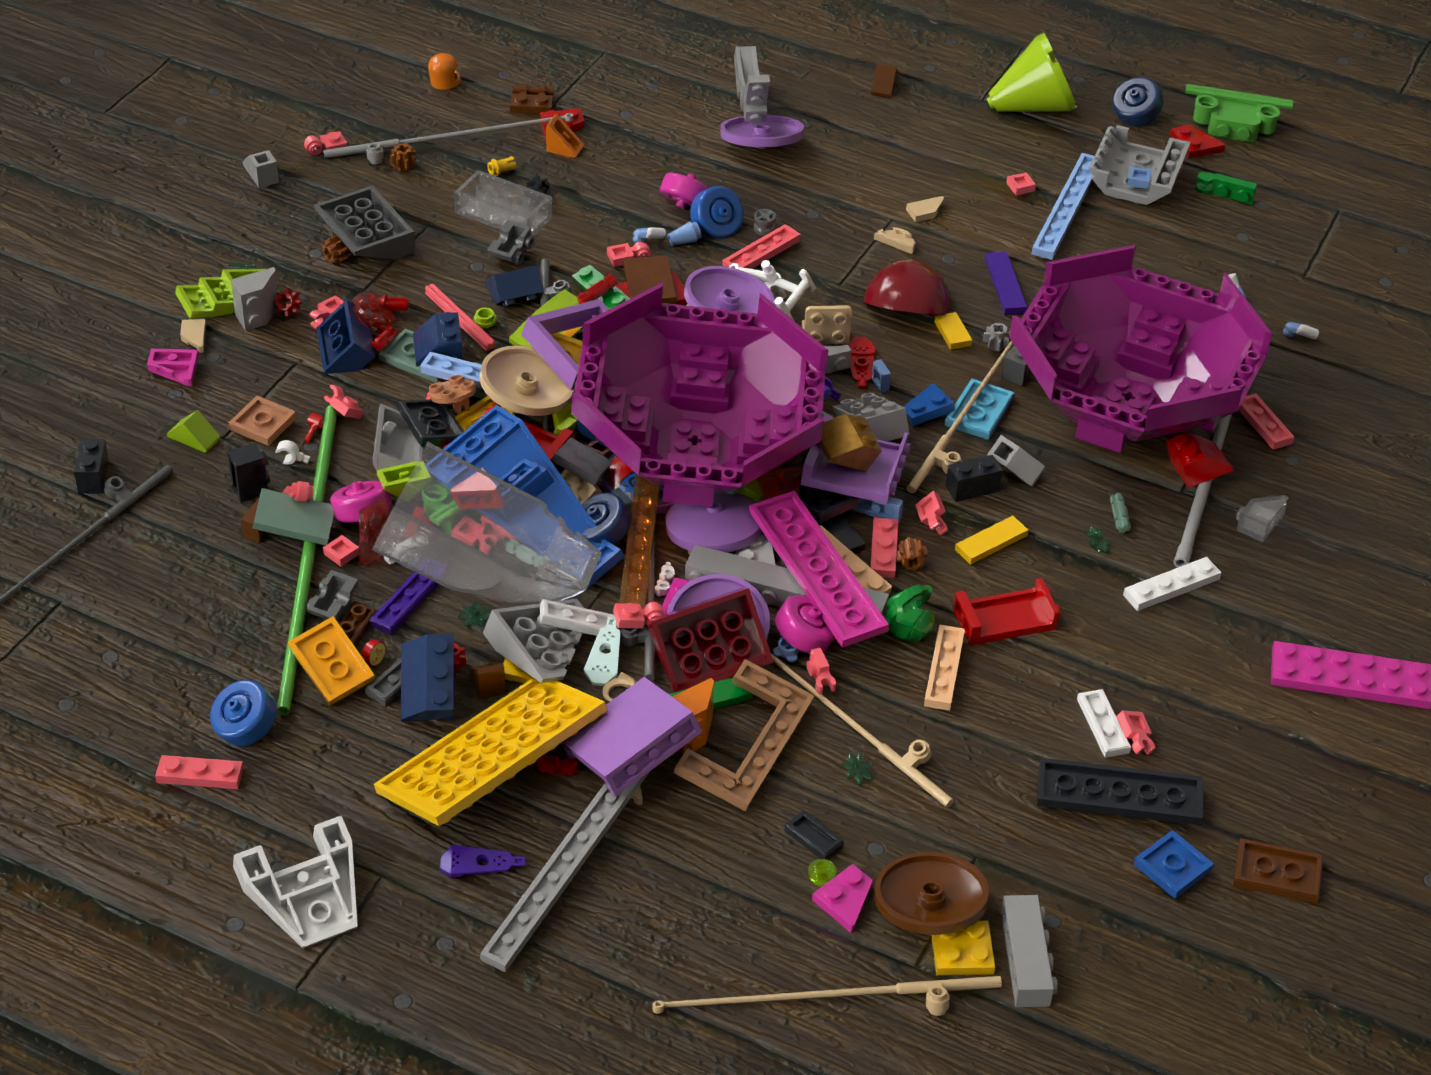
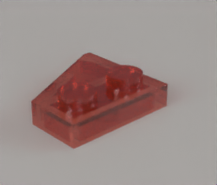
[757,465,803,501]
[359,499,403,565]

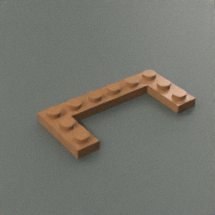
[674,659,815,812]

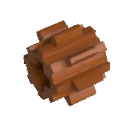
[390,143,417,172]
[322,235,351,264]
[896,537,928,571]

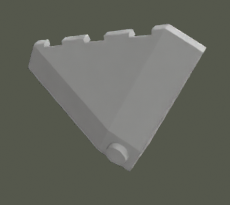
[483,599,584,683]

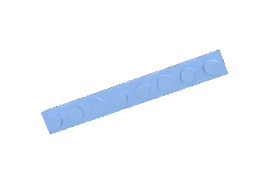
[1032,153,1095,260]

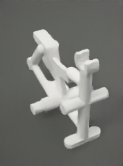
[729,260,816,321]

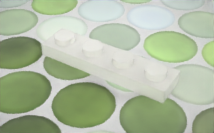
[1123,557,1221,611]

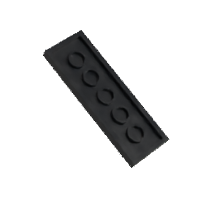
[1037,758,1203,825]

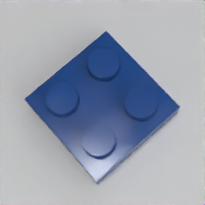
[1133,830,1214,899]

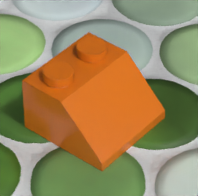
[672,678,714,755]

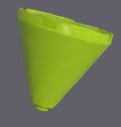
[986,33,1077,112]

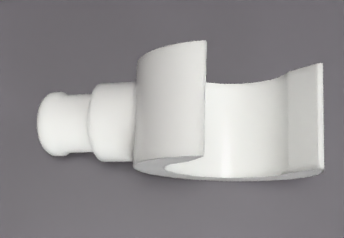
[275,440,310,464]

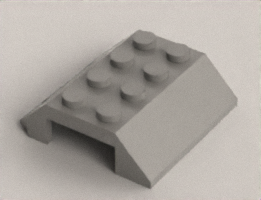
[1088,125,1191,205]

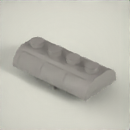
[372,404,424,470]

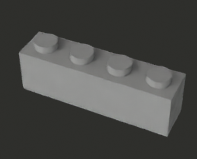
[1001,895,1057,1007]

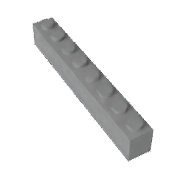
[685,545,889,618]

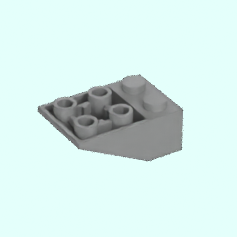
[832,393,910,441]

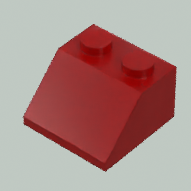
[1166,432,1233,488]

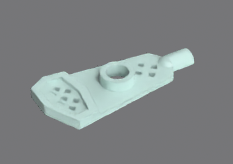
[584,617,621,686]

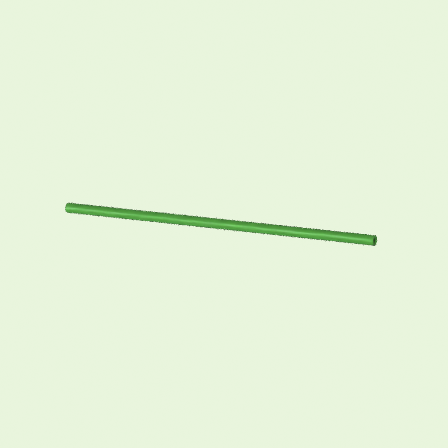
[277,405,338,715]

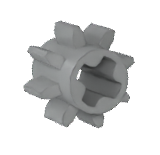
[983,323,1011,351]

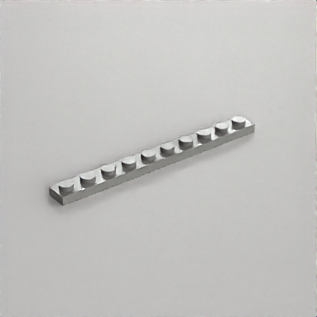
[480,771,650,972]

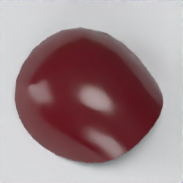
[863,259,951,314]

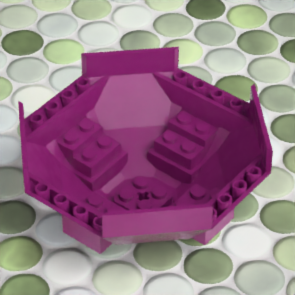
[1009,244,1272,453]
[571,282,829,507]

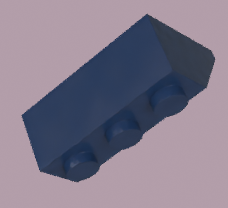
[316,299,376,374]
[401,634,455,721]

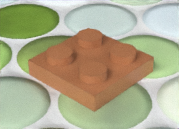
[228,396,297,446]

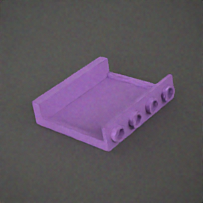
[801,415,911,504]
[561,677,703,796]

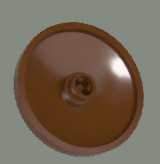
[875,852,989,935]

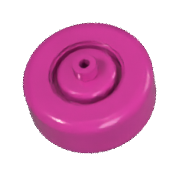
[660,173,710,209]
[330,481,392,523]
[775,595,835,653]

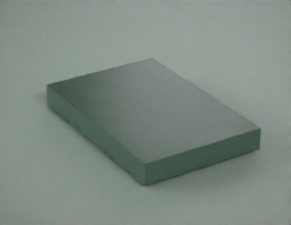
[379,329,463,383]
[252,488,334,545]

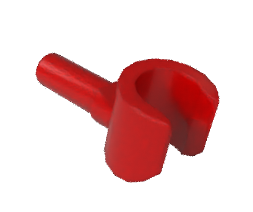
[304,412,324,444]

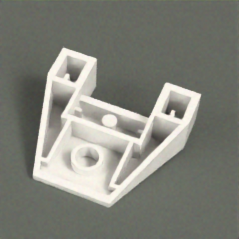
[233,816,358,949]

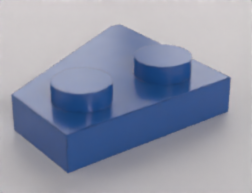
[904,383,955,426]

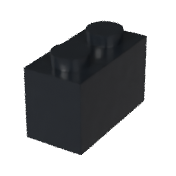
[74,439,109,494]
[227,443,271,502]
[946,455,1003,502]

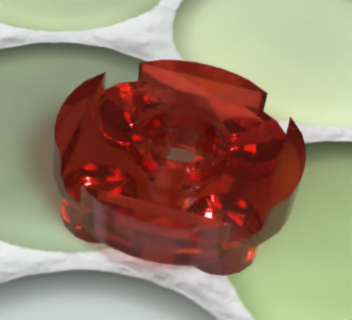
[352,292,395,334]

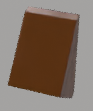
[871,63,899,98]
[468,662,505,700]

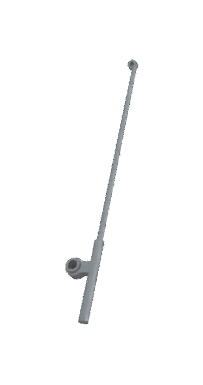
[323,113,573,164]

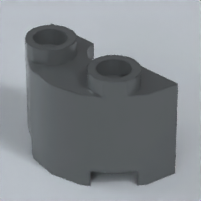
[487,219,534,265]
[307,570,359,622]

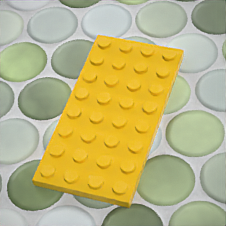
[373,678,607,826]

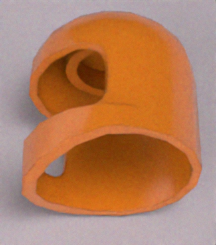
[428,53,461,90]

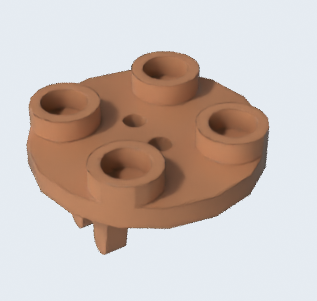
[429,375,477,414]

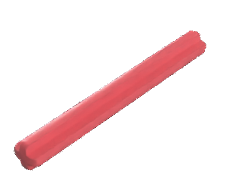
[425,284,496,351]

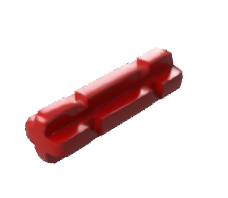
[577,274,618,304]
[371,327,398,352]

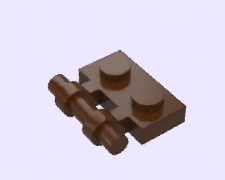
[510,84,554,114]

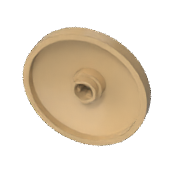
[479,346,574,416]

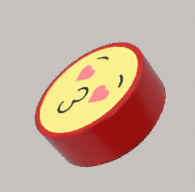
[362,639,386,667]

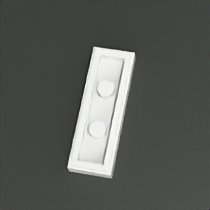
[540,599,617,638]
[1077,689,1131,758]

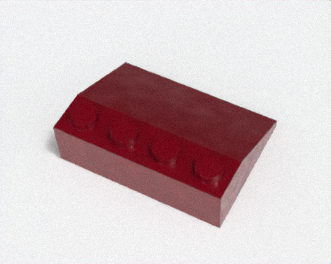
[646,587,773,693]

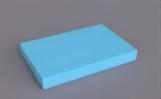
[945,378,1015,440]

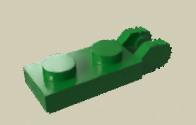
[1195,172,1257,205]

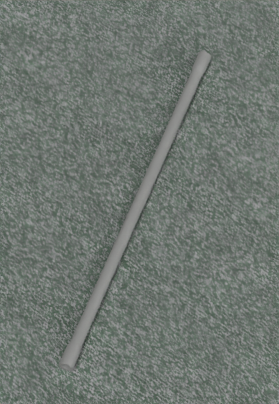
[1174,414,1232,568]

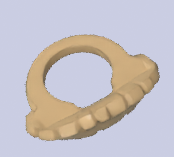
[603,672,637,703]

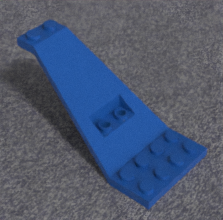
[426,405,625,588]

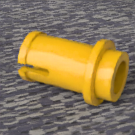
[488,156,516,176]

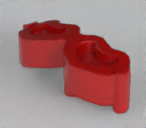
[536,756,578,775]

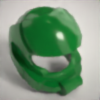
[885,584,936,642]

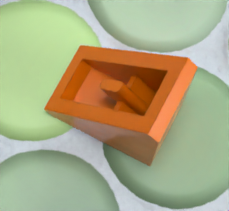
[546,114,584,158]

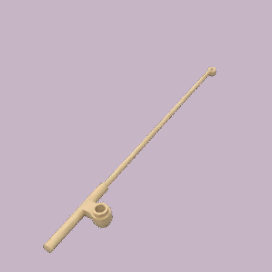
[907,340,1014,493]
[771,653,954,808]
[652,976,1002,1016]

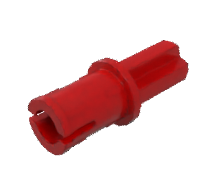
[362,295,409,313]

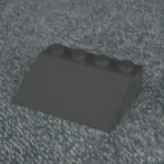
[313,185,415,259]

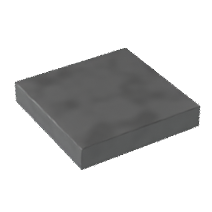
[552,438,612,485]

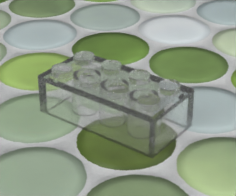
[454,170,552,237]

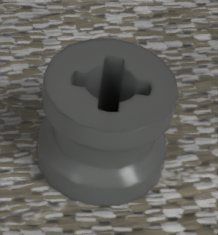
[754,209,776,236]

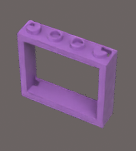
[522,299,609,390]

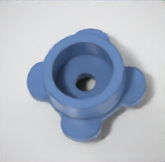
[773,637,802,662]

